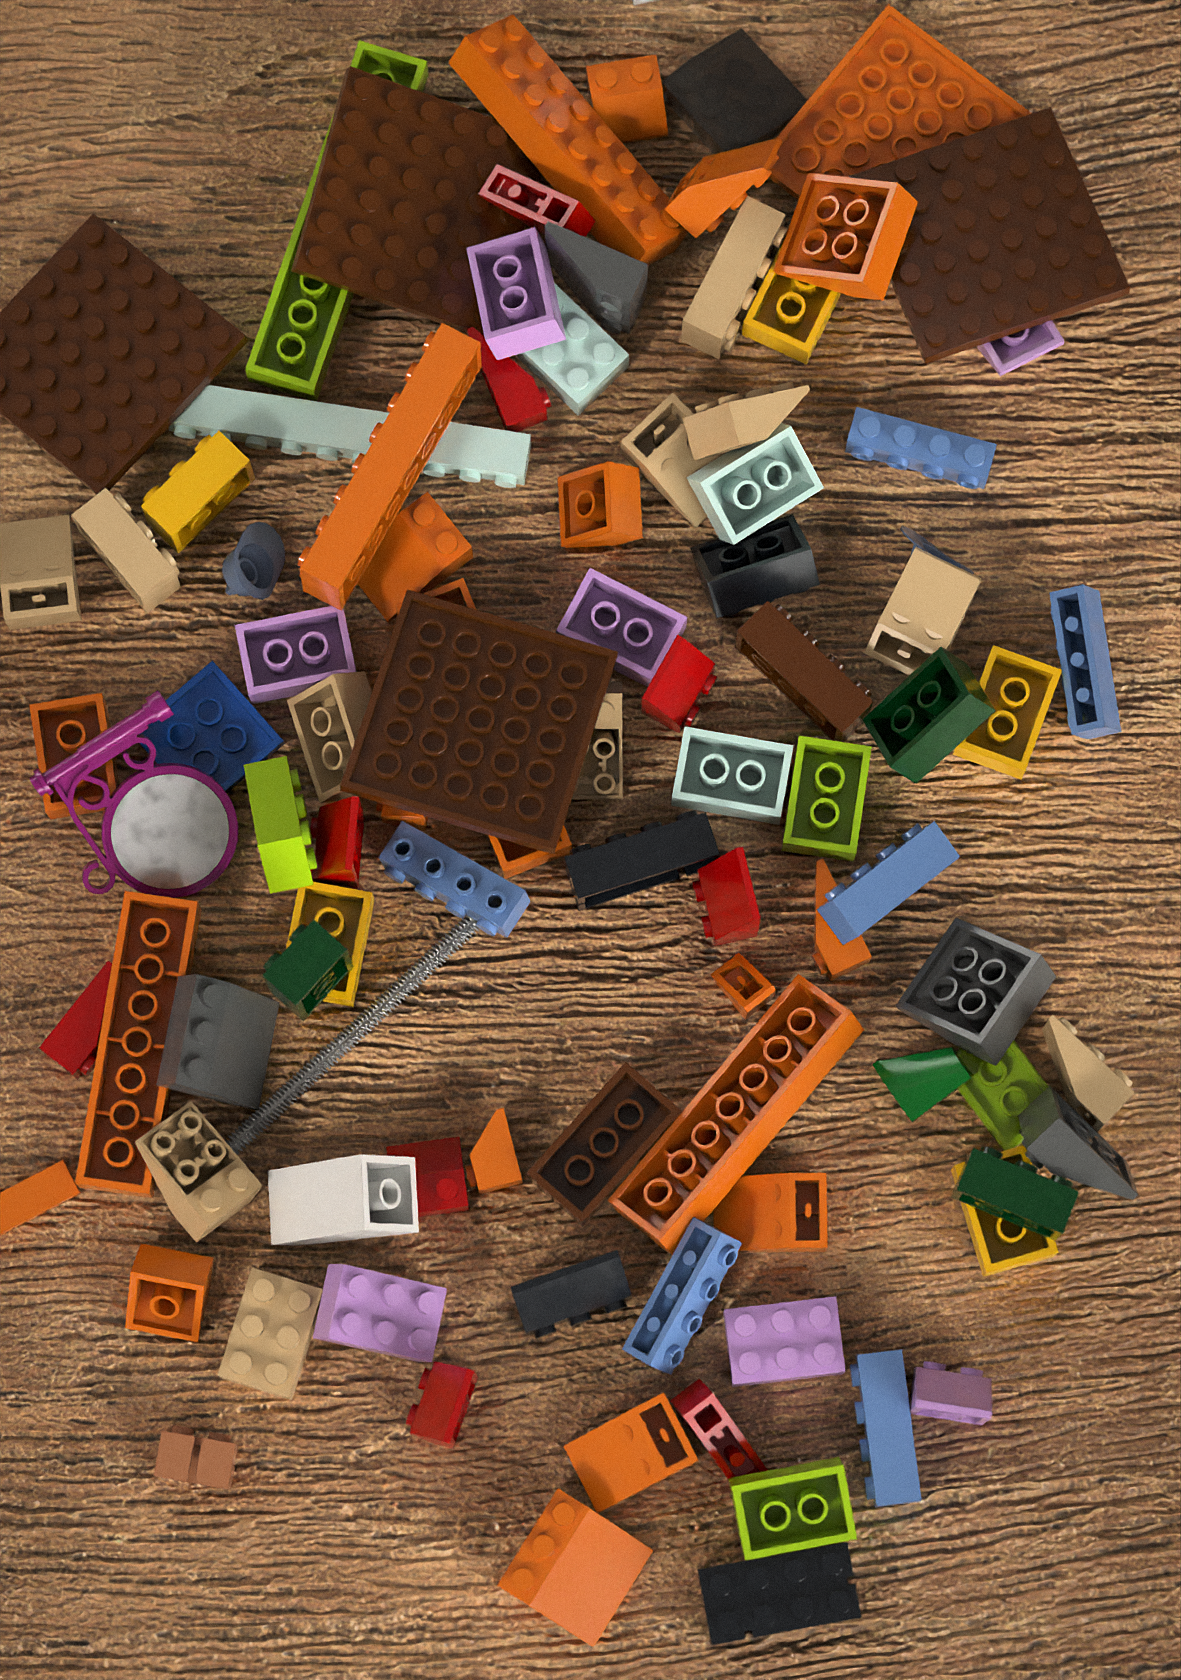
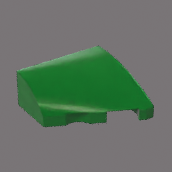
[873,1047,975,1122]

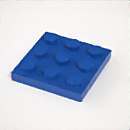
[139,660,285,793]

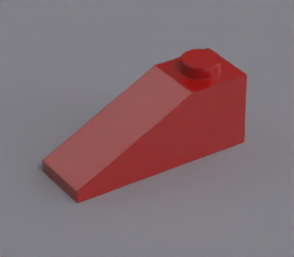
[478,164,596,237]
[466,327,551,432]
[39,961,112,1080]
[670,1378,768,1481]

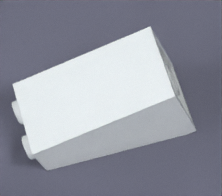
[268,1154,419,1246]

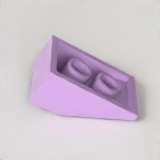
[976,320,1064,376]
[909,1361,992,1425]

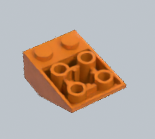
[664,138,782,238]
[713,1173,828,1252]
[563,1393,698,1513]

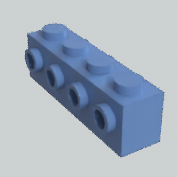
[845,407,997,489]
[1049,584,1121,740]
[379,821,531,938]
[817,821,960,945]
[622,1217,742,1375]
[850,1349,922,1507]

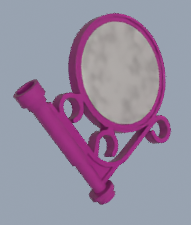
[29,690,238,898]

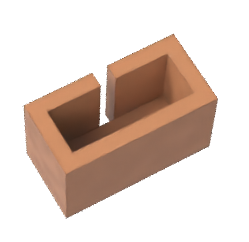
[153,1425,239,1490]

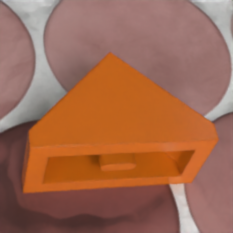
[710,953,776,1020]

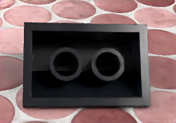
[690,514,820,618]
[510,1250,632,1339]

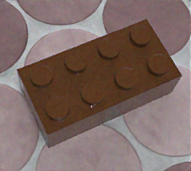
[735,601,873,742]
[526,1062,682,1227]

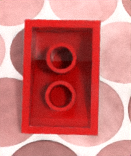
[310,796,365,889]
[692,847,761,946]
[406,1361,478,1449]

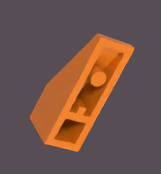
[812,858,872,981]

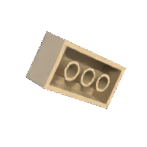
[681,196,788,360]

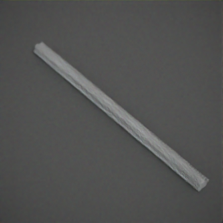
[224,915,479,1155]

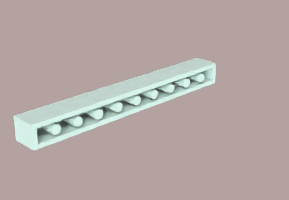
[169,385,531,488]

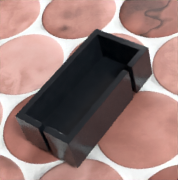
[564,810,720,911]
[697,1542,862,1646]

